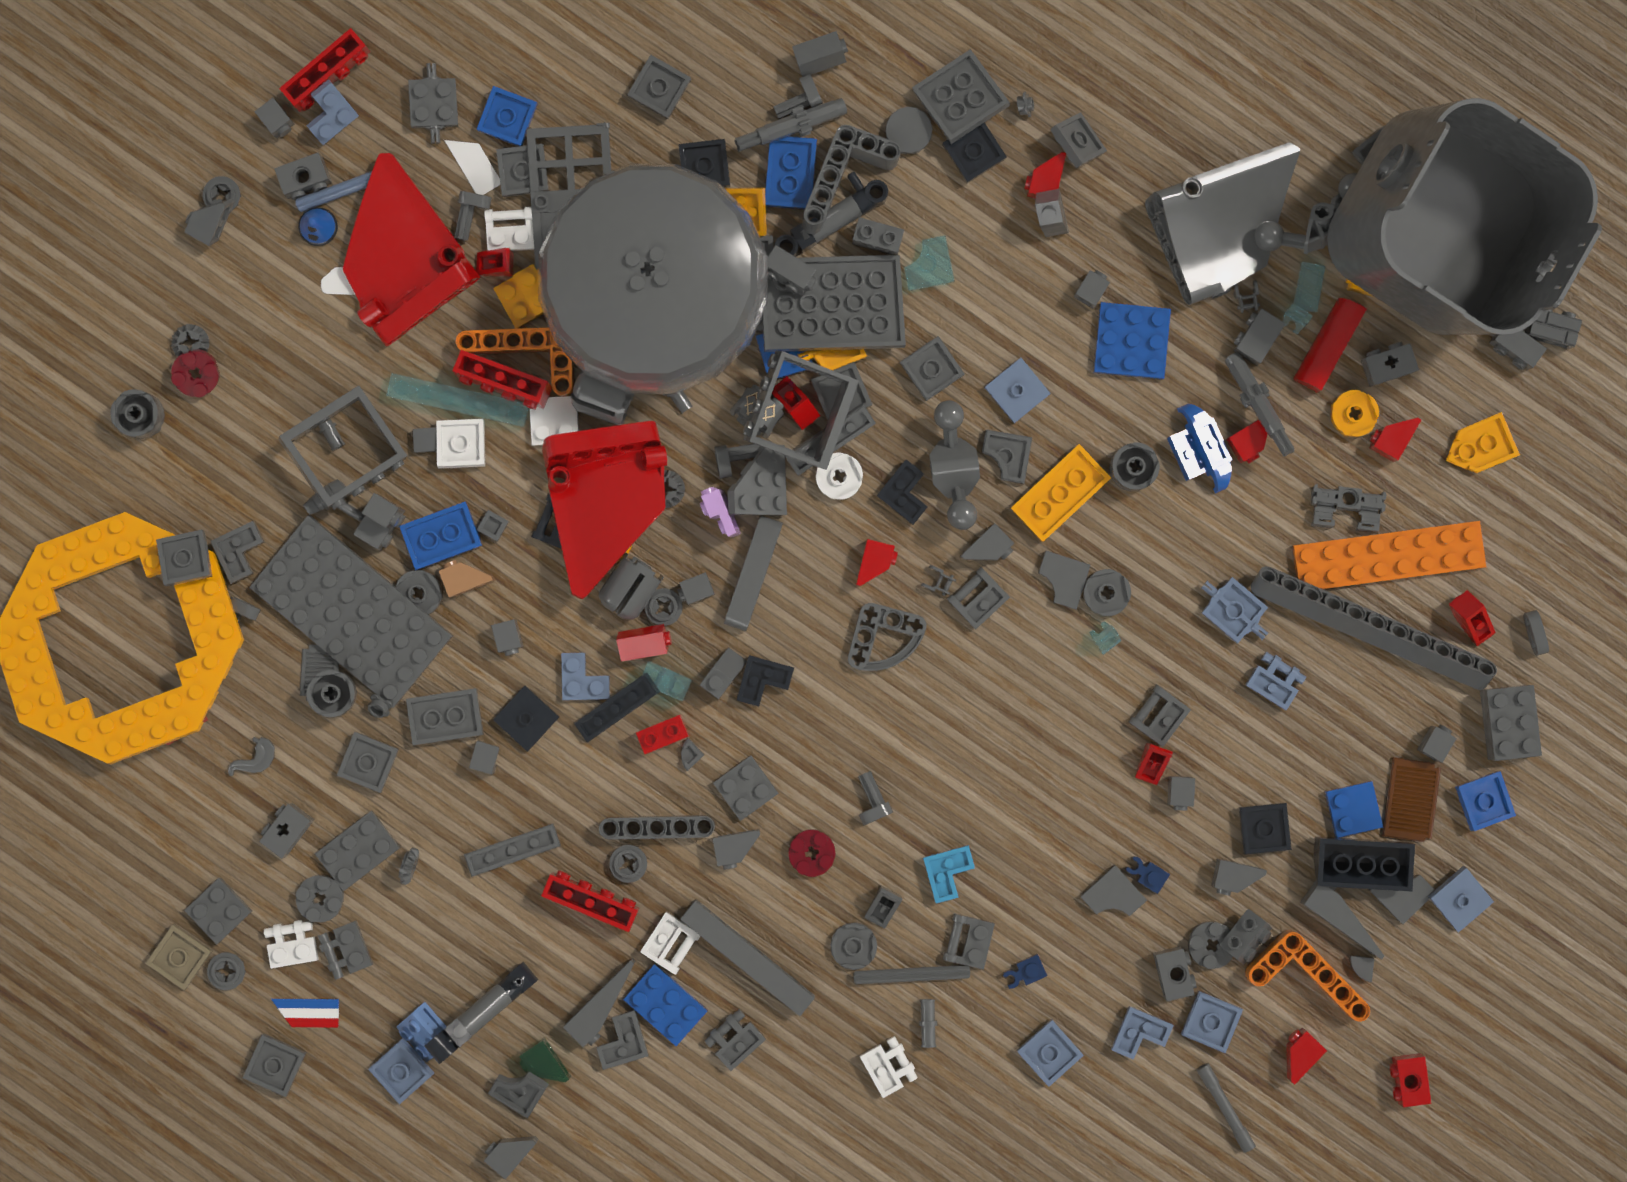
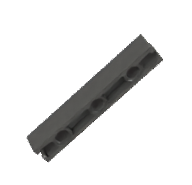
[680,899,815,1016]

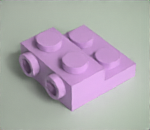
[700,487,741,537]

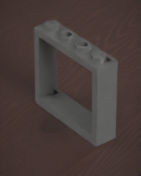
[743,350,859,470]
[279,386,407,510]

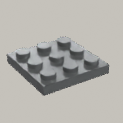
[912,49,1010,144]

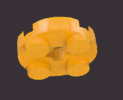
[1330,390,1379,437]

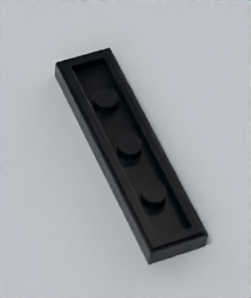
[574,673,660,743]

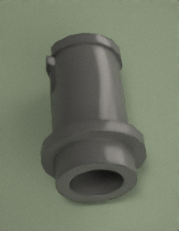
[319,420,345,451]

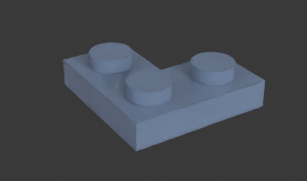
[306,79,359,145]
[561,653,610,700]
[1111,1006,1174,1060]

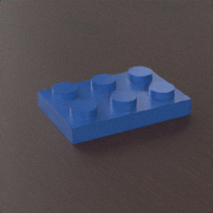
[765,136,817,210]
[399,502,483,570]
[623,963,708,1046]

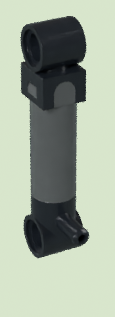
[775,172,888,257]
[424,961,539,1064]

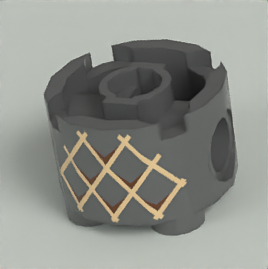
[730,384,784,438]

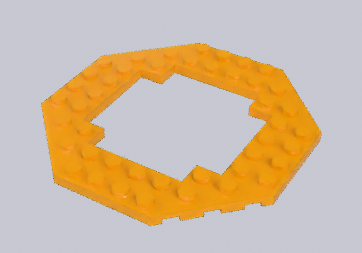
[0,512,244,765]

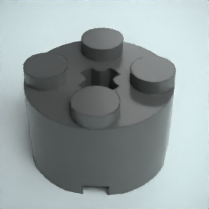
[110,389,165,439]
[1109,442,1160,491]
[307,670,357,717]

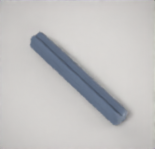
[295,171,372,212]

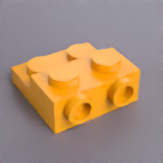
[493,264,549,329]

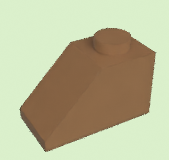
[439,560,495,598]

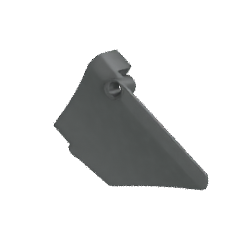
[1145,142,1300,305]

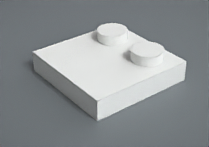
[530,396,579,446]
[436,419,485,469]

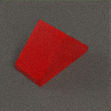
[476,248,514,277]
[1135,743,1173,785]

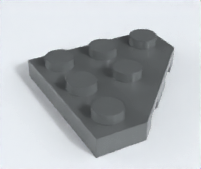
[728,445,787,516]

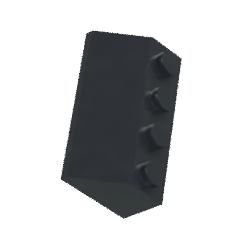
[1314,836,1415,892]

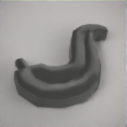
[228,737,275,776]

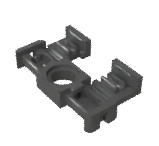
[1311,484,1386,533]

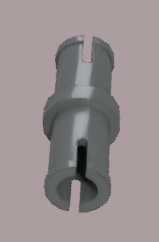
[919,999,938,1048]

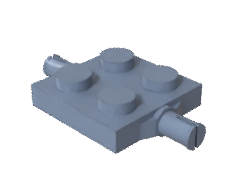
[1201,577,1269,643]

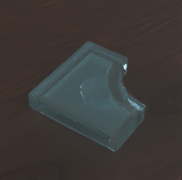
[904,236,955,291]

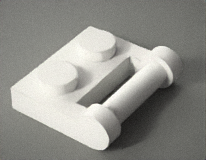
[485,207,534,251]
[640,912,701,975]

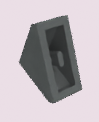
[864,885,903,929]

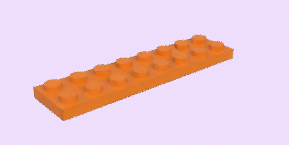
[1292,521,1486,589]

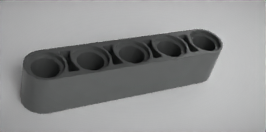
[724,515,783,631]
[599,815,715,840]

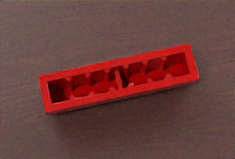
[1293,298,1367,393]

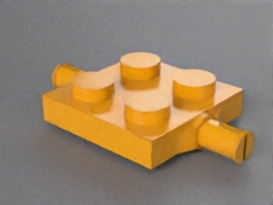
[798,349,867,370]

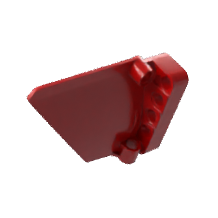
[343,153,481,347]
[542,421,667,599]

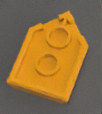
[1446,412,1520,473]

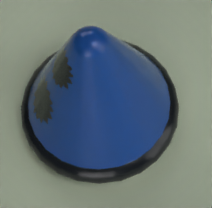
[298,207,338,246]

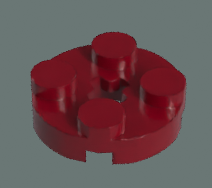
[171,349,220,397]
[789,829,836,877]

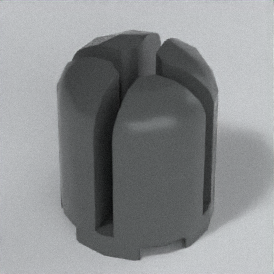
[571,366,637,425]
[599,552,664,620]

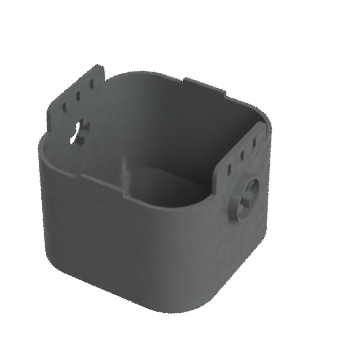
[1327,98,1602,335]

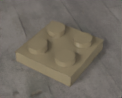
[145,924,213,990]

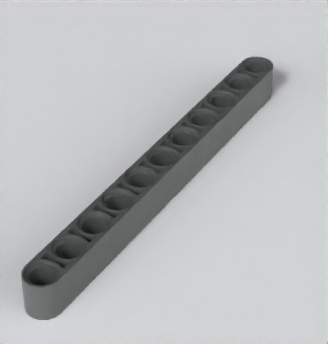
[1251,566,1497,690]

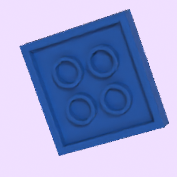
[1093,302,1171,380]

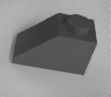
[1035,189,1069,237]
[185,199,235,246]
[960,523,1014,561]
[700,647,747,699]
[713,829,760,870]
[1211,858,1267,896]
[484,1136,539,1179]

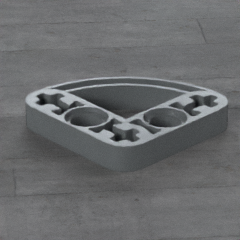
[848,603,927,671]

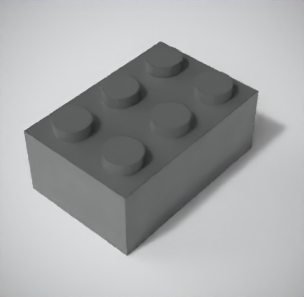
[1480,685,1542,761]

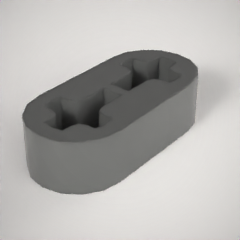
[1523,610,1549,656]

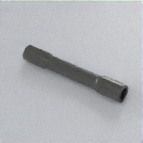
[1196,1063,1256,1153]

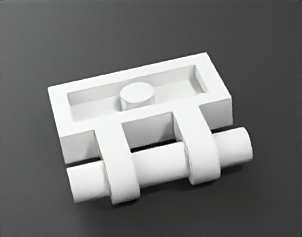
[264,920,319,968]
[860,1036,918,1098]

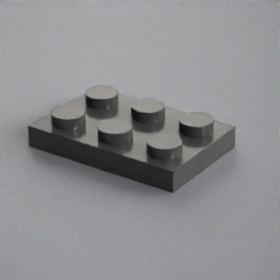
[406,688,484,745]
[315,810,401,891]

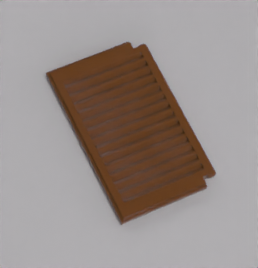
[1382,757,1441,842]

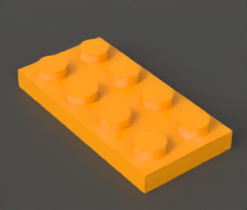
[1010,444,1111,542]

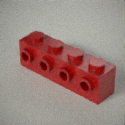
[279,28,370,112]
[452,350,552,410]
[541,870,640,932]

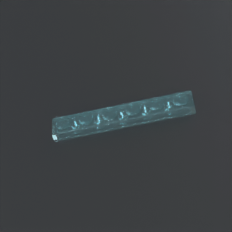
[386,373,529,427]

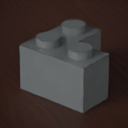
[353,493,406,550]

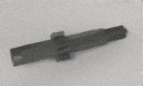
[734,98,847,152]
[1225,353,1295,457]

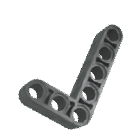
[802,125,901,234]

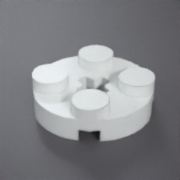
[816,453,863,500]

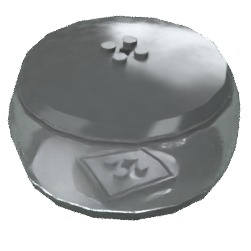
[538,163,768,394]

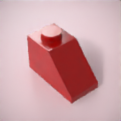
[1024,152,1066,198]
[772,376,820,430]
[1369,417,1421,462]
[1226,420,1268,464]
[856,539,898,587]
[1449,590,1496,647]
[1286,1028,1327,1085]

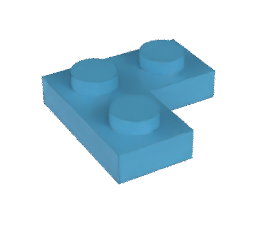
[923,845,975,904]

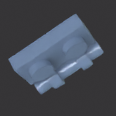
[1245,652,1306,710]

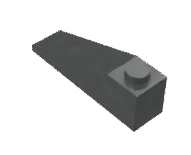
[1300,880,1384,960]
[563,958,636,1047]

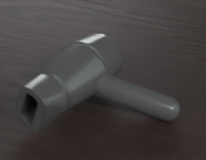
[303,479,364,521]

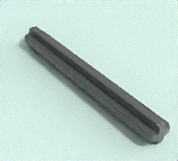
[853,965,970,984]

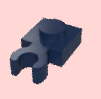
[1125,856,1170,894]
[1003,954,1047,989]

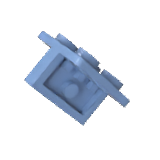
[397,1002,447,1062]

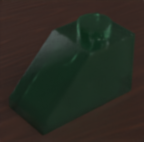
[519,1037,571,1082]

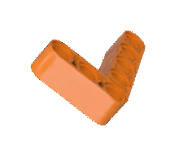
[456,327,575,397]
[1245,930,1370,1022]

